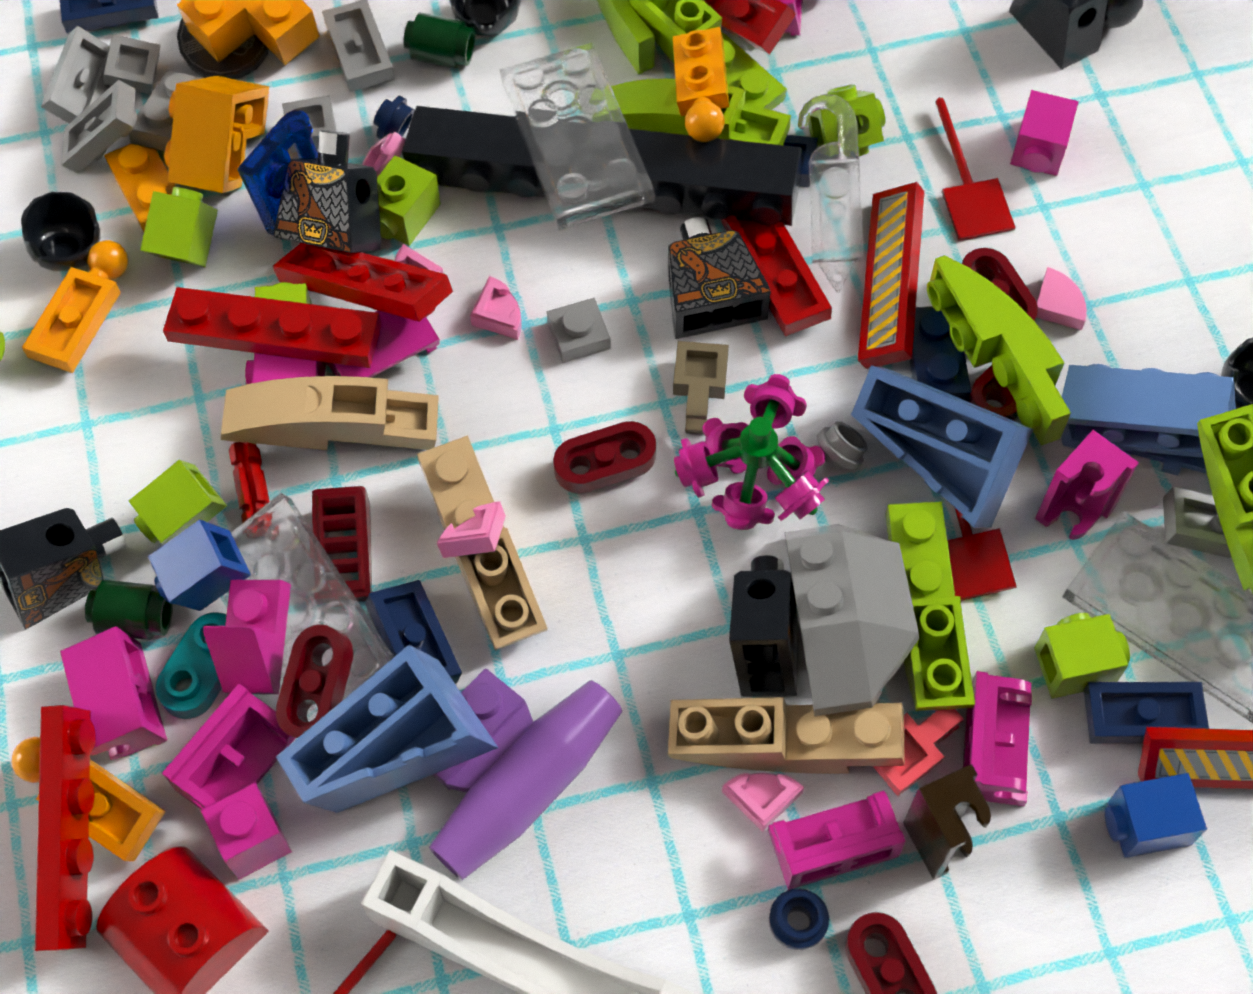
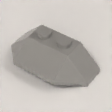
[784,524,919,716]

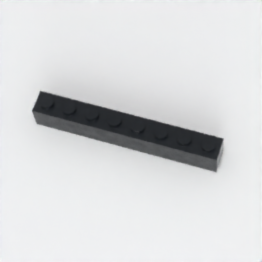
[402,106,801,226]

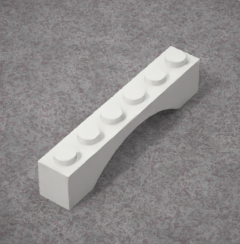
[361,850,695,994]

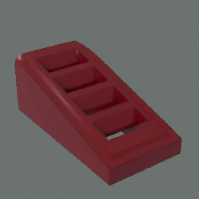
[312,486,372,605]

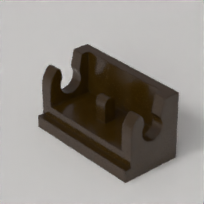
[903,764,991,880]

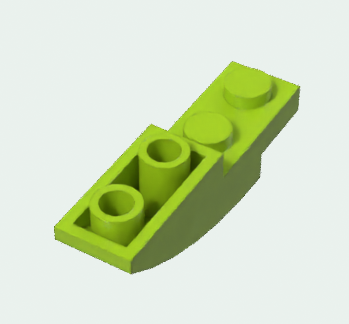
[628,0,787,110]
[592,78,791,145]
[927,255,1071,446]
[1197,404,1253,594]
[885,501,975,711]

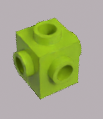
[804,84,886,159]

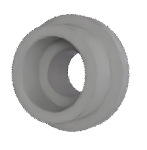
[817,421,868,470]

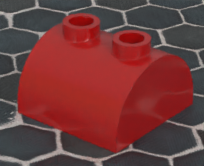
[96,846,269,994]

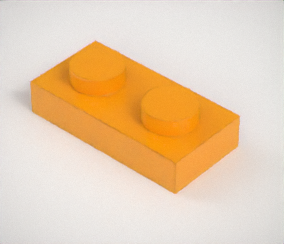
[104,143,176,232]

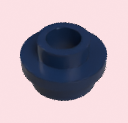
[373,95,415,139]
[769,889,829,950]

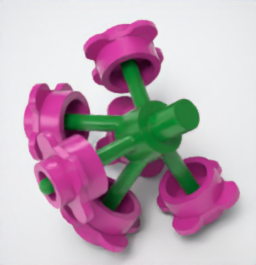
[674,374,829,530]

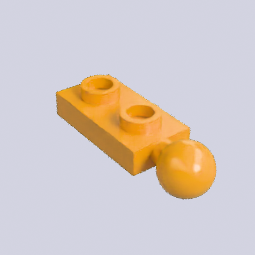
[673,27,729,142]
[22,240,128,373]
[11,737,166,862]

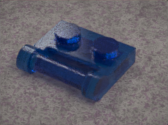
[237,110,318,240]

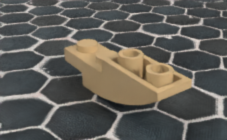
[221,376,439,450]
[417,435,548,651]
[668,697,905,774]

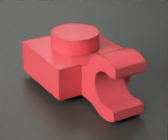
[873,709,964,796]

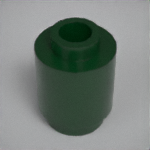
[403,13,475,68]
[85,580,173,640]

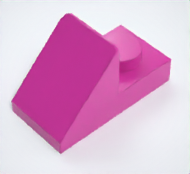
[204,579,291,695]

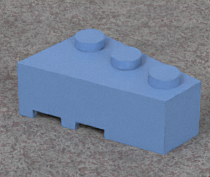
[1061,364,1236,476]
[851,365,1033,528]
[276,645,498,813]

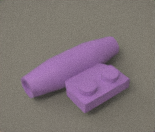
[429,668,622,880]

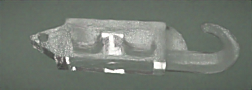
[798,94,863,293]

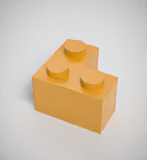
[177,0,320,65]
[164,76,270,194]

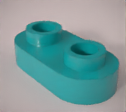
[156,612,226,719]

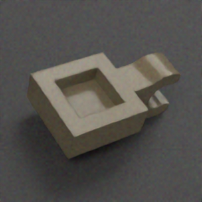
[673,341,729,434]

